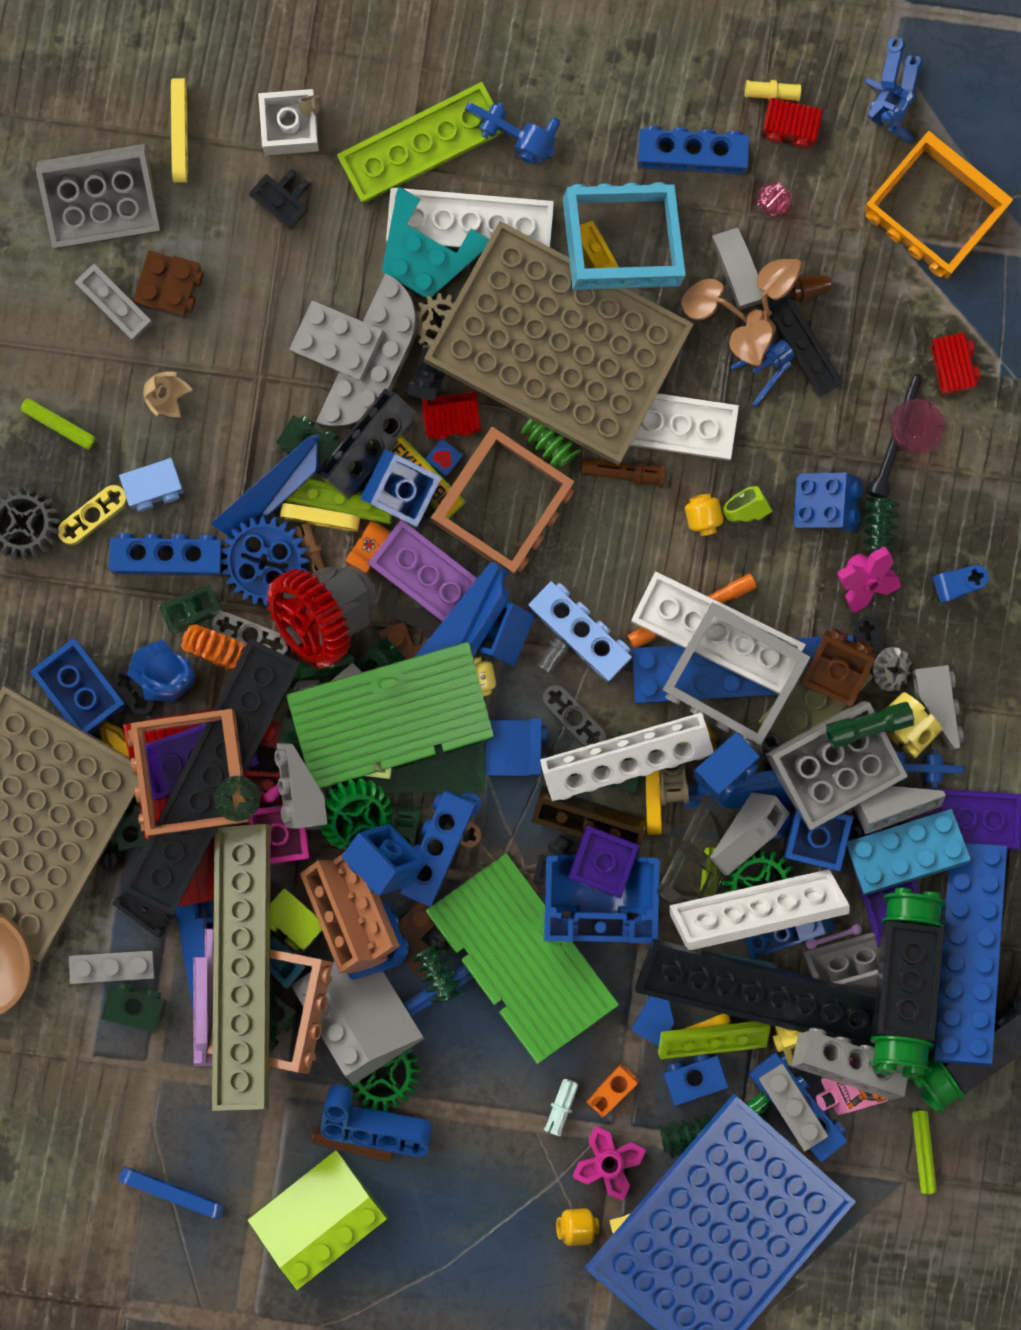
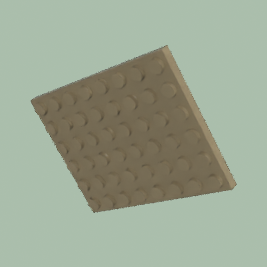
[423,221,693,466]
[0,685,150,963]

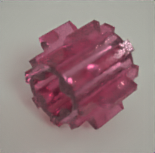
[756,181,792,218]

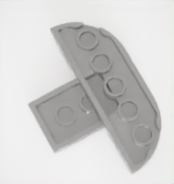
[289,274,418,428]

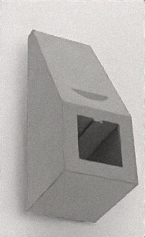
[912,665,963,750]
[275,743,327,829]
[710,792,790,875]

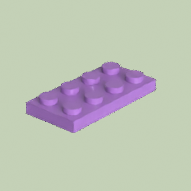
[367,520,477,622]

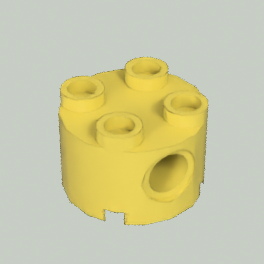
[886,692,943,759]

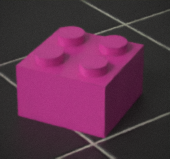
[247,805,311,865]

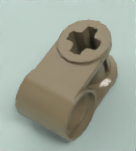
[660,763,689,806]

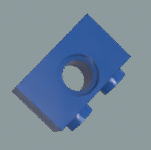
[663,1054,728,1106]

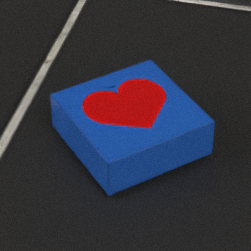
[425,439,464,478]

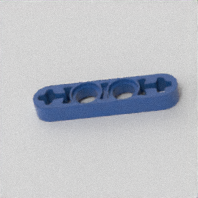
[118,1166,225,1219]

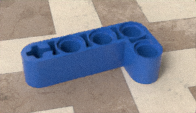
[321,1084,433,1157]

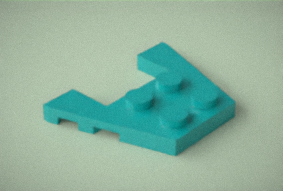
[382,187,490,298]

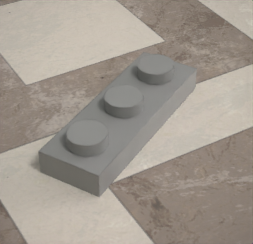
[75,264,152,341]
[69,951,155,984]
[758,1063,828,1152]

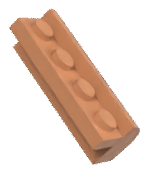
[300,853,400,973]

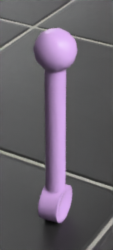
[806,924,862,949]

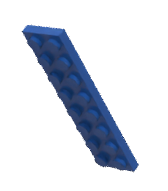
[631,635,853,704]
[934,843,1007,1067]

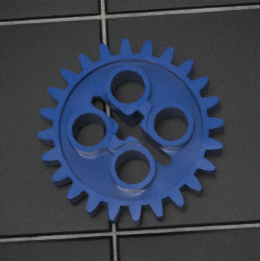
[221,515,311,606]

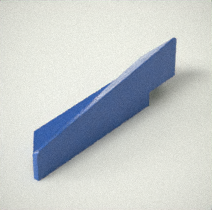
[211,434,321,538]
[415,562,509,657]
[683,770,795,809]
[176,900,214,1007]

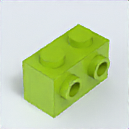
[270,888,323,951]

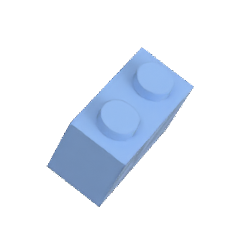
[119,458,185,512]

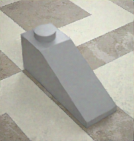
[853,786,946,834]

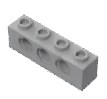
[791,1028,908,1100]

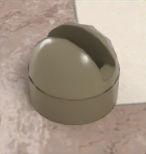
[298,95,321,117]

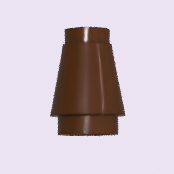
[789,274,831,302]

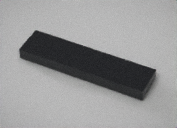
[763,293,843,398]

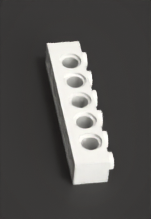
[540,712,714,801]

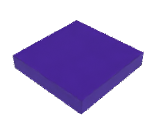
[567,826,640,899]

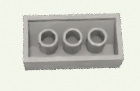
[803,932,880,993]

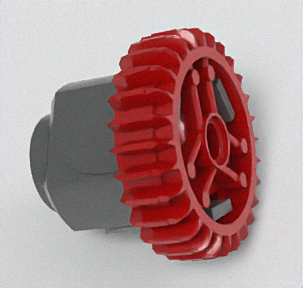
[267,566,377,669]

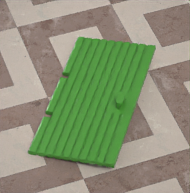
[286,642,494,789]
[425,853,619,1064]

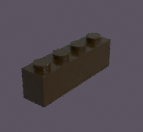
[531,786,647,856]

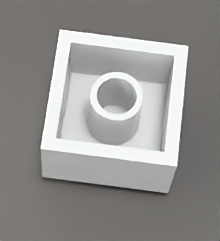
[258,89,319,156]

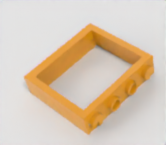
[863,131,1013,279]

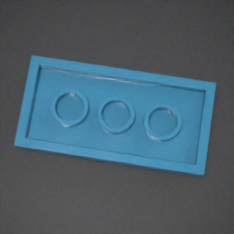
[846,809,971,896]

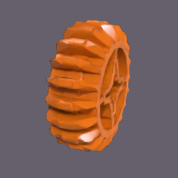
[181,625,246,671]

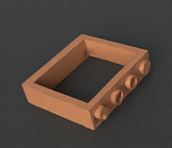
[429,427,575,576]
[128,709,250,836]
[207,949,333,1074]

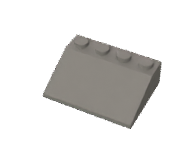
[36,144,160,248]
[765,701,908,830]
[291,961,424,1085]

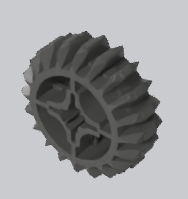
[0,487,61,561]

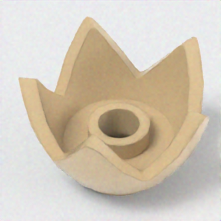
[143,371,193,417]

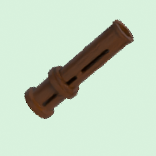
[582,458,666,489]

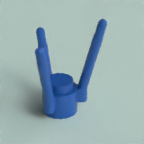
[731,340,795,407]

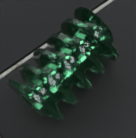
[862,498,900,556]
[411,942,466,1004]
[658,1114,714,1159]

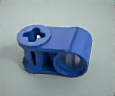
[932,565,989,603]

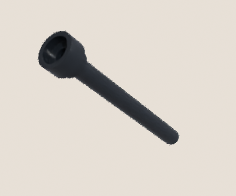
[866,374,922,500]

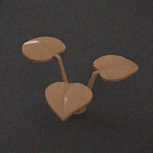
[681,259,802,367]

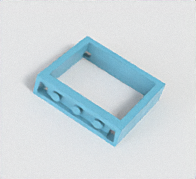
[563,182,686,290]

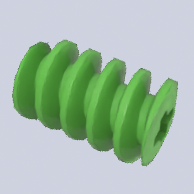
[521,419,581,468]

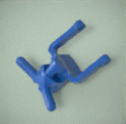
[864,38,923,144]

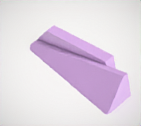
[193,929,214,1066]

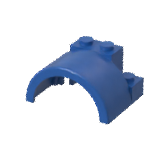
[543,855,660,943]

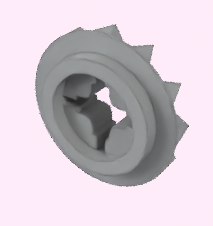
[873,647,912,691]

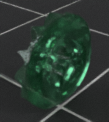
[214,776,260,821]

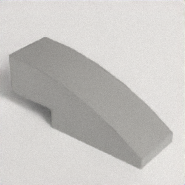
[712,228,764,310]

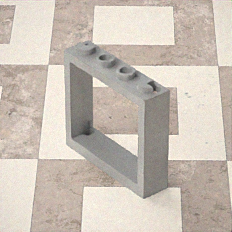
[663,602,811,747]

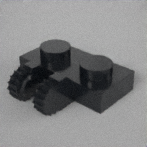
[249,169,310,231]

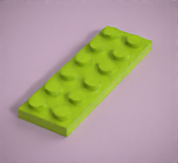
[337,82,503,204]

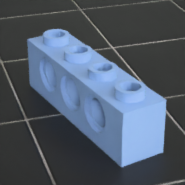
[528,581,632,683]

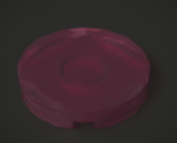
[890,398,944,454]

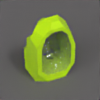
[723,486,773,523]

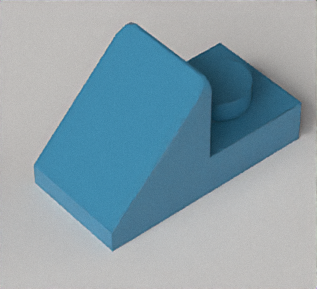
[270,936,306,989]

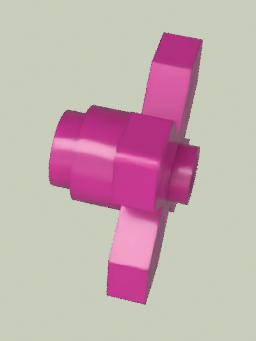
[837,547,901,613]
[573,1126,646,1200]

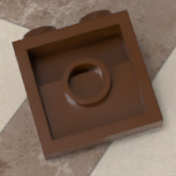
[132,250,204,319]
[801,629,877,708]

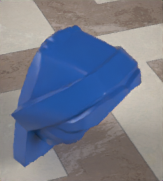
[126,639,196,704]

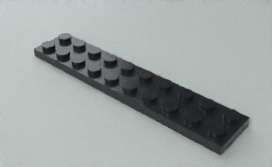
[123,638,301,915]
[635,939,876,1047]

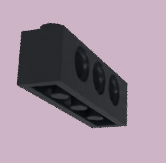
[316,388,418,499]

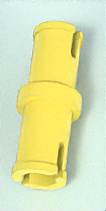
[745,80,801,102]

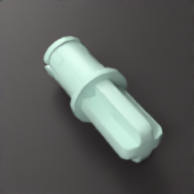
[544,1079,578,1136]

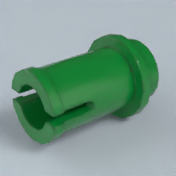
[746,1092,773,1115]

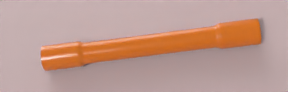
[627,573,757,649]

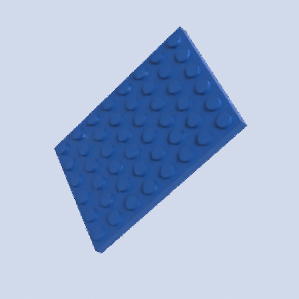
[585,1094,856,1330]

